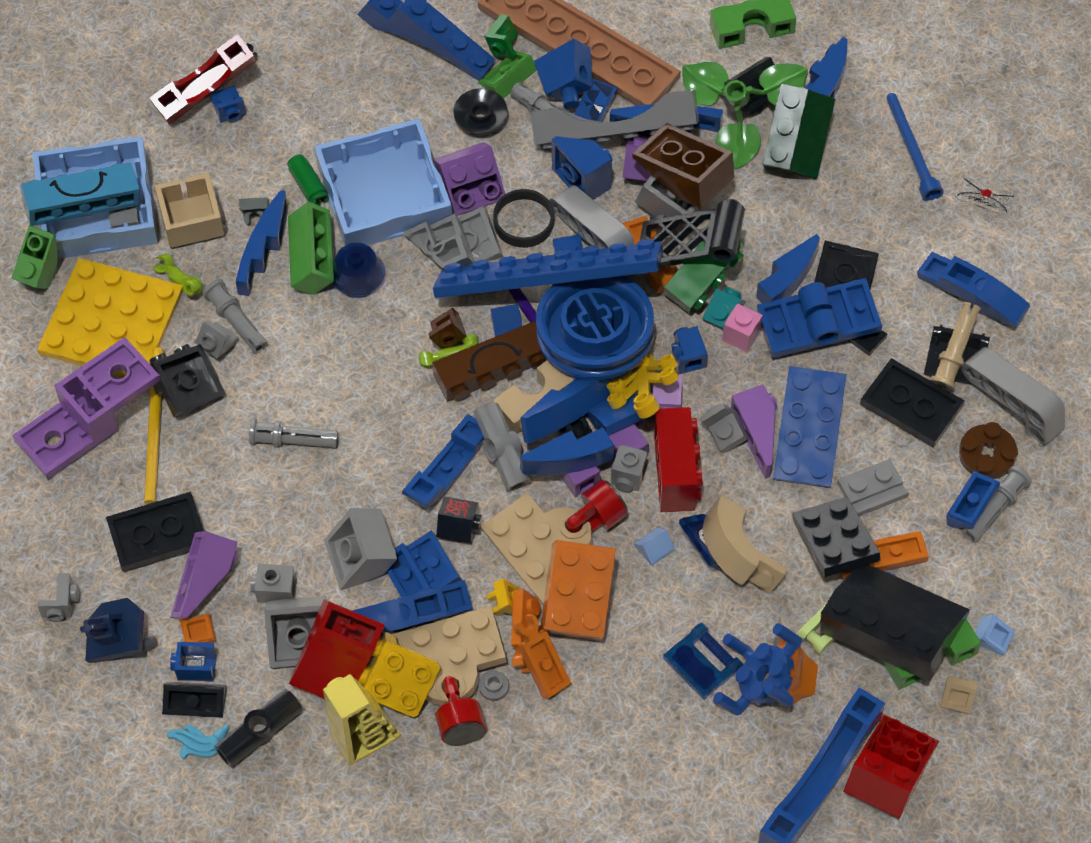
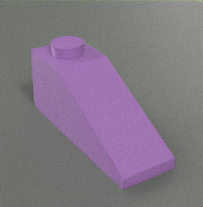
[730,384,777,479]
[170,531,238,619]

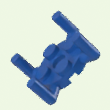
[713,623,802,716]

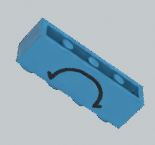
[21,163,140,226]

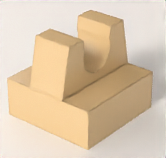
[940,675,978,714]

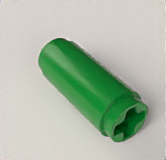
[287,154,329,206]

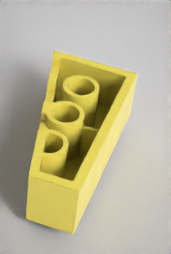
[323,674,402,766]

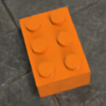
[540,540,616,641]

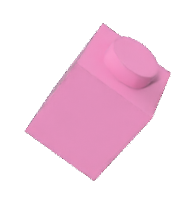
[722,303,763,352]

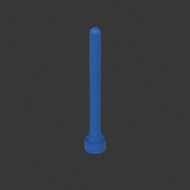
[886,93,944,201]

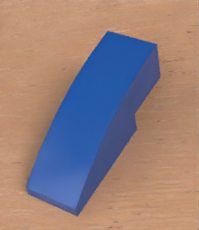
[756,234,820,303]
[520,427,615,475]

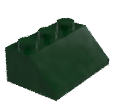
[763,84,836,179]

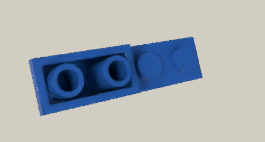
[805,37,847,98]
[917,252,1030,328]
[352,580,473,634]

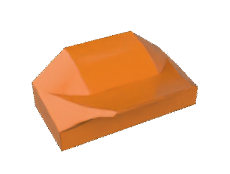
[778,637,818,704]

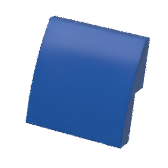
[585,390,644,435]
[386,530,462,597]

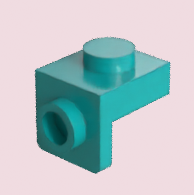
[702,286,746,329]

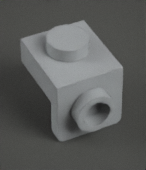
[194,321,238,358]
[611,445,647,492]
[38,573,79,621]

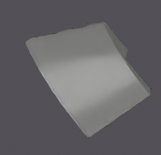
[404,206,504,269]

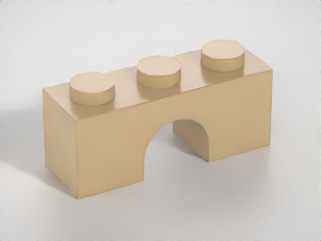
[492,361,575,434]

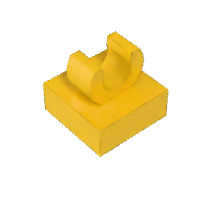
[486,578,519,616]

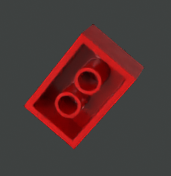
[654,407,703,513]

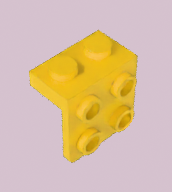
[358,632,440,717]

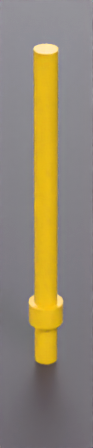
[144,347,164,504]

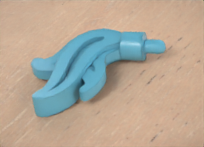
[167,724,230,759]

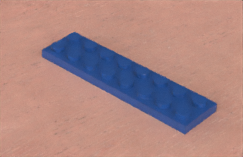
[433,239,664,298]

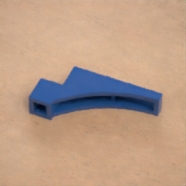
[357,0,496,81]

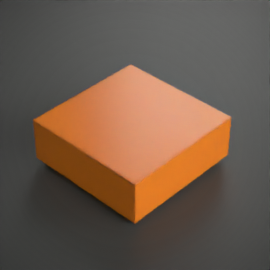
[180,613,216,643]

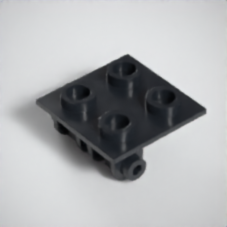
[924,324,990,385]

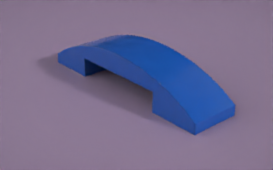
[402,414,484,508]

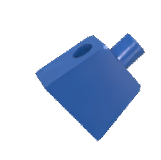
[534,39,592,109]

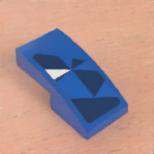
[574,79,617,122]

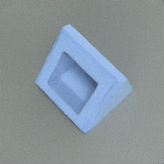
[634,528,675,566]

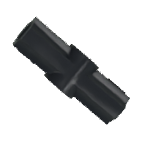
[214,689,303,768]

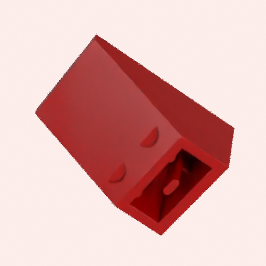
[288,599,385,699]
[843,715,939,819]

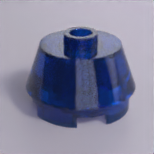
[332,242,385,298]

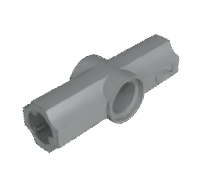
[474,402,531,491]

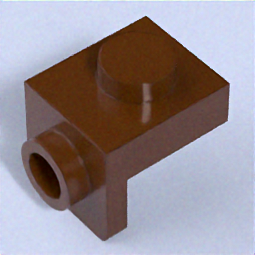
[428,307,467,349]

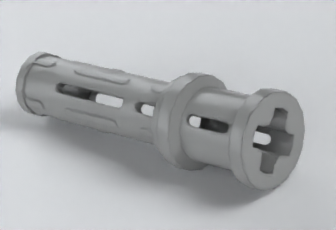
[202,279,268,354]
[249,419,338,448]
[962,466,1032,543]

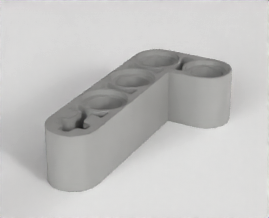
[549,185,635,249]
[961,347,1065,447]

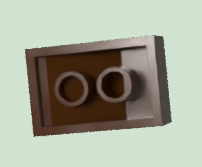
[632,123,735,209]

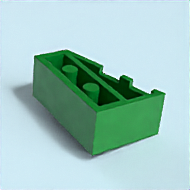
[663,240,744,314]

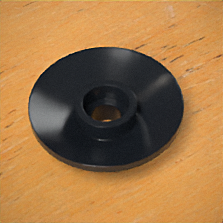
[453,88,508,135]

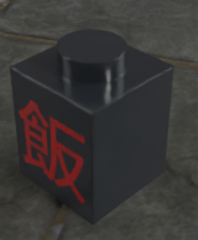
[436,496,482,543]

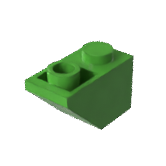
[11,225,58,289]

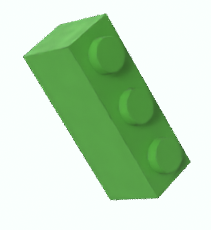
[288,202,334,295]

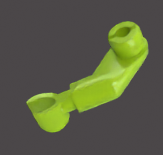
[153,253,203,296]
[418,334,479,367]

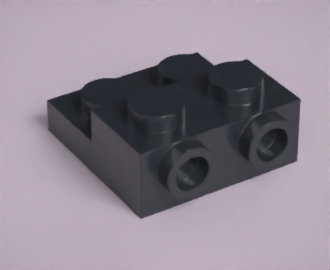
[149,344,226,417]

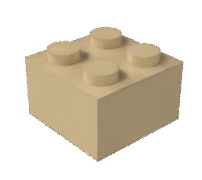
[155,173,224,248]

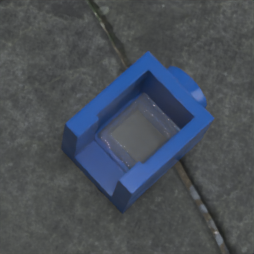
[170,642,216,682]

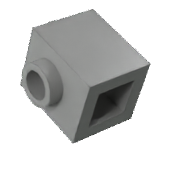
[250,564,296,603]

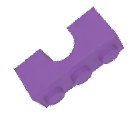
[559,424,649,498]

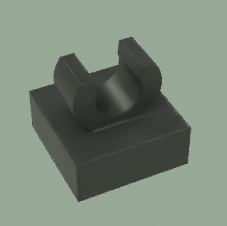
[239,197,269,224]

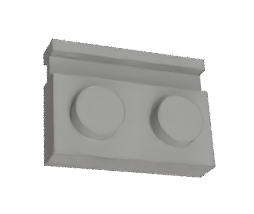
[837,459,909,516]

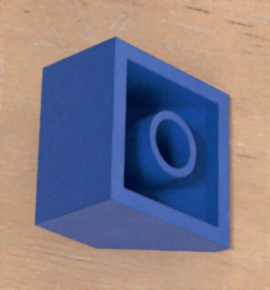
[552,136,613,200]

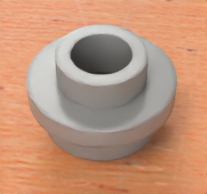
[478,670,509,700]

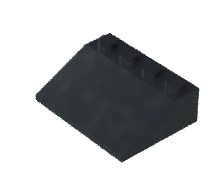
[820,564,970,682]

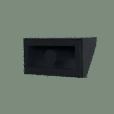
[162,682,227,718]

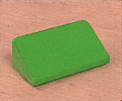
[478,51,537,99]

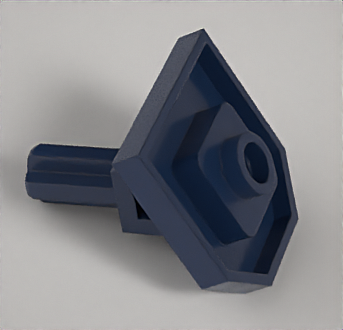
[80,598,144,663]

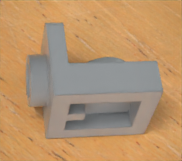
[700,404,749,453]

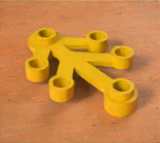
[606,354,679,419]

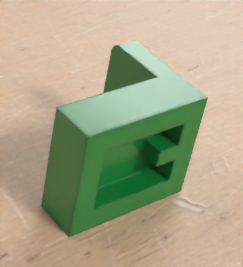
[484,14,518,59]

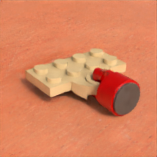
[481,480,628,605]
[379,606,507,746]

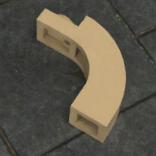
[703,494,787,593]

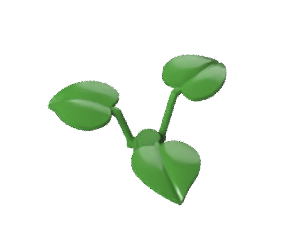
[682,62,808,169]

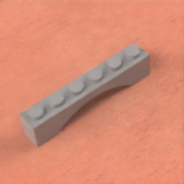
[530,89,700,149]

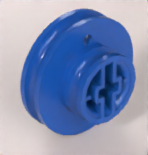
[536,276,654,380]

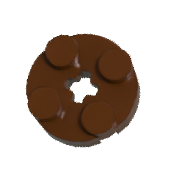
[959,422,1018,479]

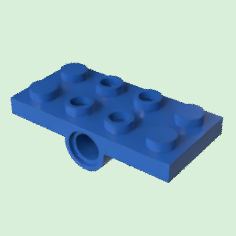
[757,278,882,358]
[773,366,847,488]

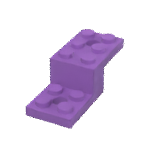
[12,337,161,479]

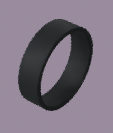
[493,189,554,248]

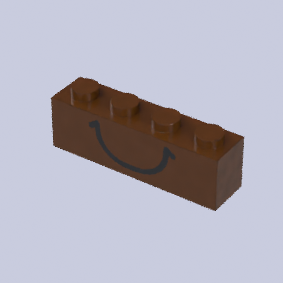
[432,321,547,402]

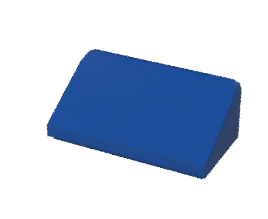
[946,471,1000,529]

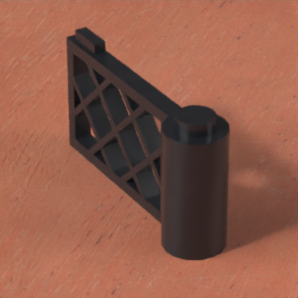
[640,199,745,268]

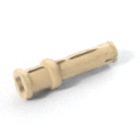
[930,302,981,389]

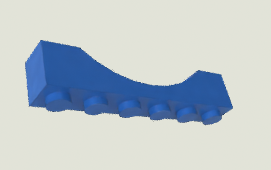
[758,687,885,843]

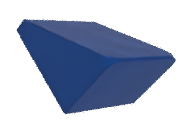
[490,304,522,337]

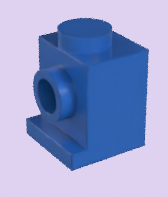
[671,326,708,374]

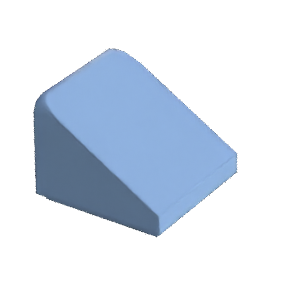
[975,614,1015,656]

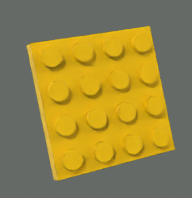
[37,258,184,377]

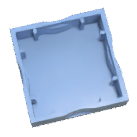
[314,118,452,251]
[32,136,158,259]

